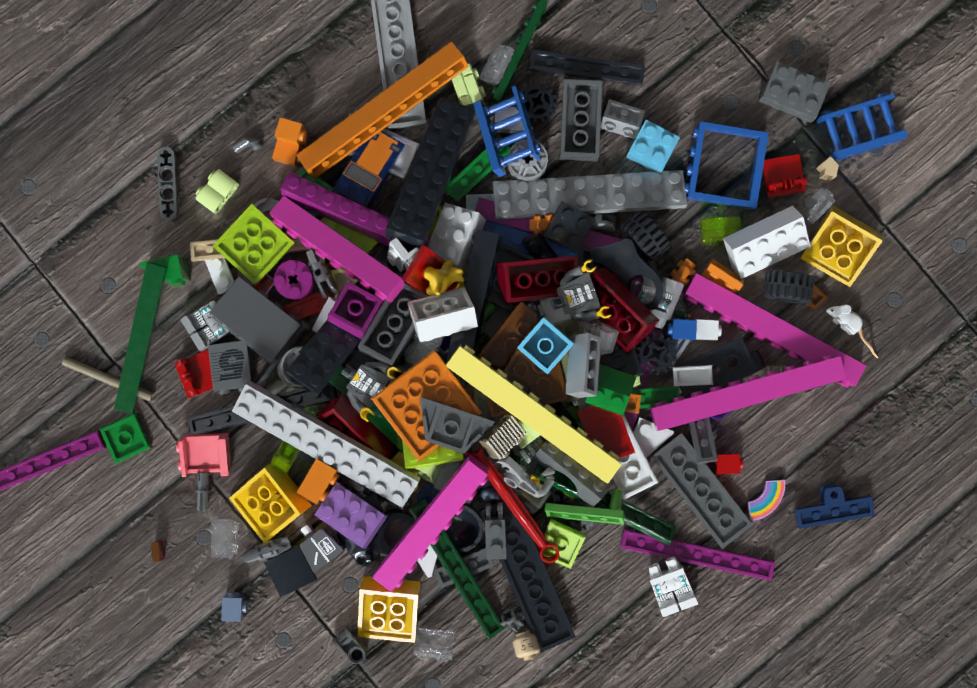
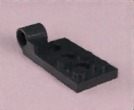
[671,336,766,399]

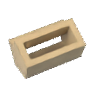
[816,156,839,181]

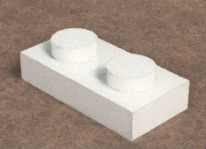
[205,258,235,295]

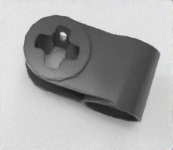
[332,626,368,664]

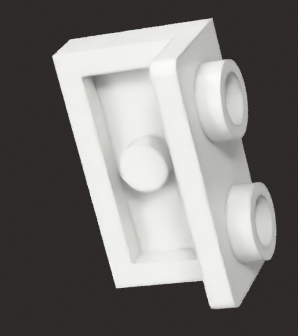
[387,238,419,272]

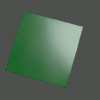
[100,413,152,464]

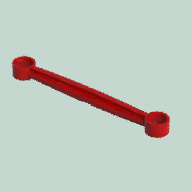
[465,438,559,563]

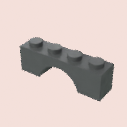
[532,440,611,507]

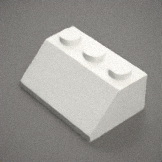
[408,287,478,342]

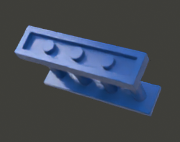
[473,86,542,177]
[817,92,908,161]

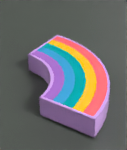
[747,480,785,521]

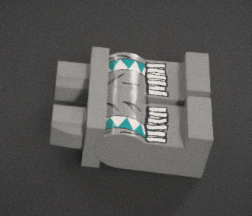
[637,275,684,329]
[180,300,231,351]

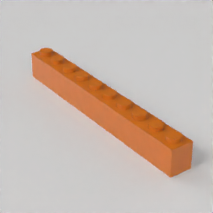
[296,42,469,179]

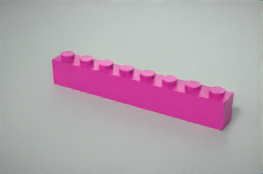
[269,196,405,303]
[372,455,489,592]

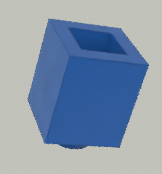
[667,319,697,341]

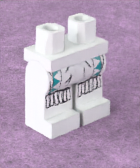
[649,557,698,617]

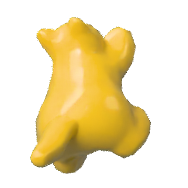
[424,260,464,296]

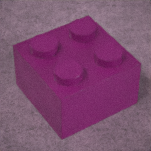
[327,281,383,339]

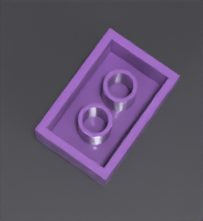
[314,482,388,549]

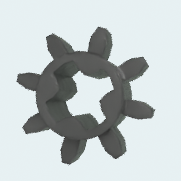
[500,607,525,633]

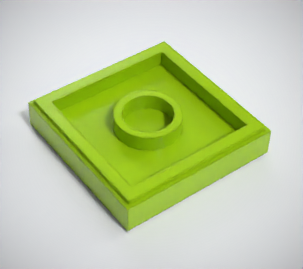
[537,519,586,569]

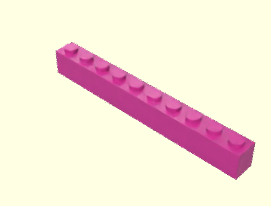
[683,273,866,388]
[650,354,847,431]

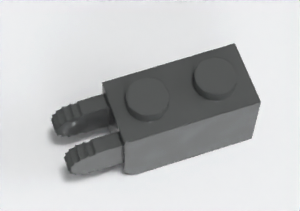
[485,502,506,560]

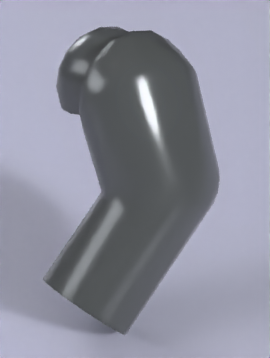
[232,137,262,153]

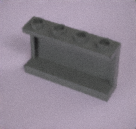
[209,277,300,363]

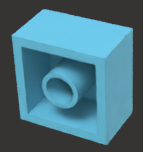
[626,120,680,173]
[517,317,575,374]

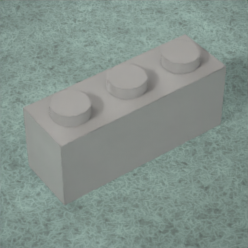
[566,333,601,398]

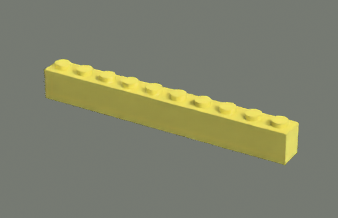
[446,345,622,484]

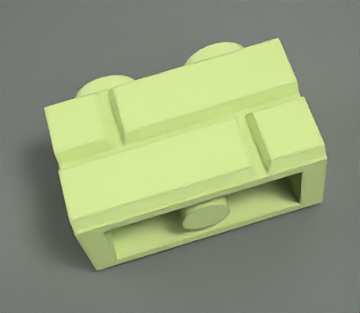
[451,64,486,108]

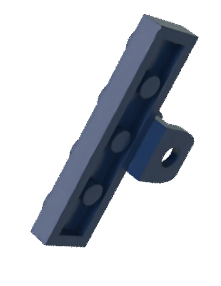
[794,483,875,529]

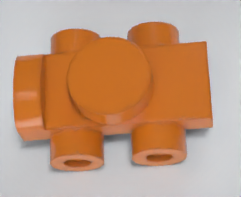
[529,214,553,235]
[670,258,696,286]

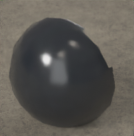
[445,504,483,552]

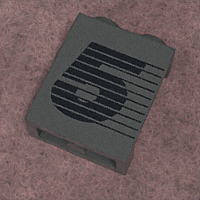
[208,341,252,395]

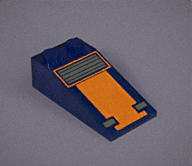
[332,131,405,209]

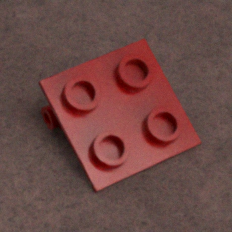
[763,154,807,198]
[174,350,213,399]

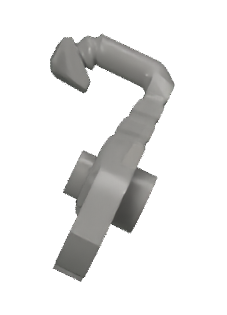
[494,456,555,498]

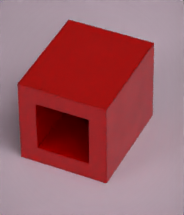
[714,453,743,474]

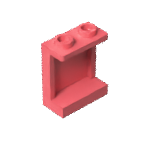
[176,433,232,477]

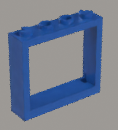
[685,121,769,211]

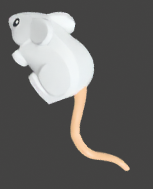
[826,304,878,358]

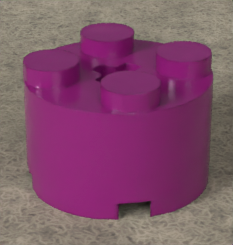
[274,260,315,300]

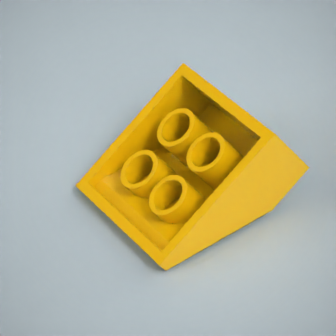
[801,205,883,287]
[229,460,312,543]
[358,576,421,643]

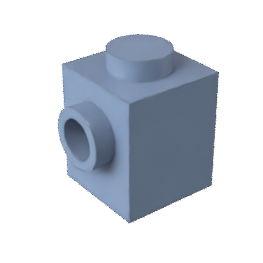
[221,592,248,622]

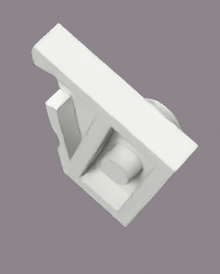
[633,417,674,457]

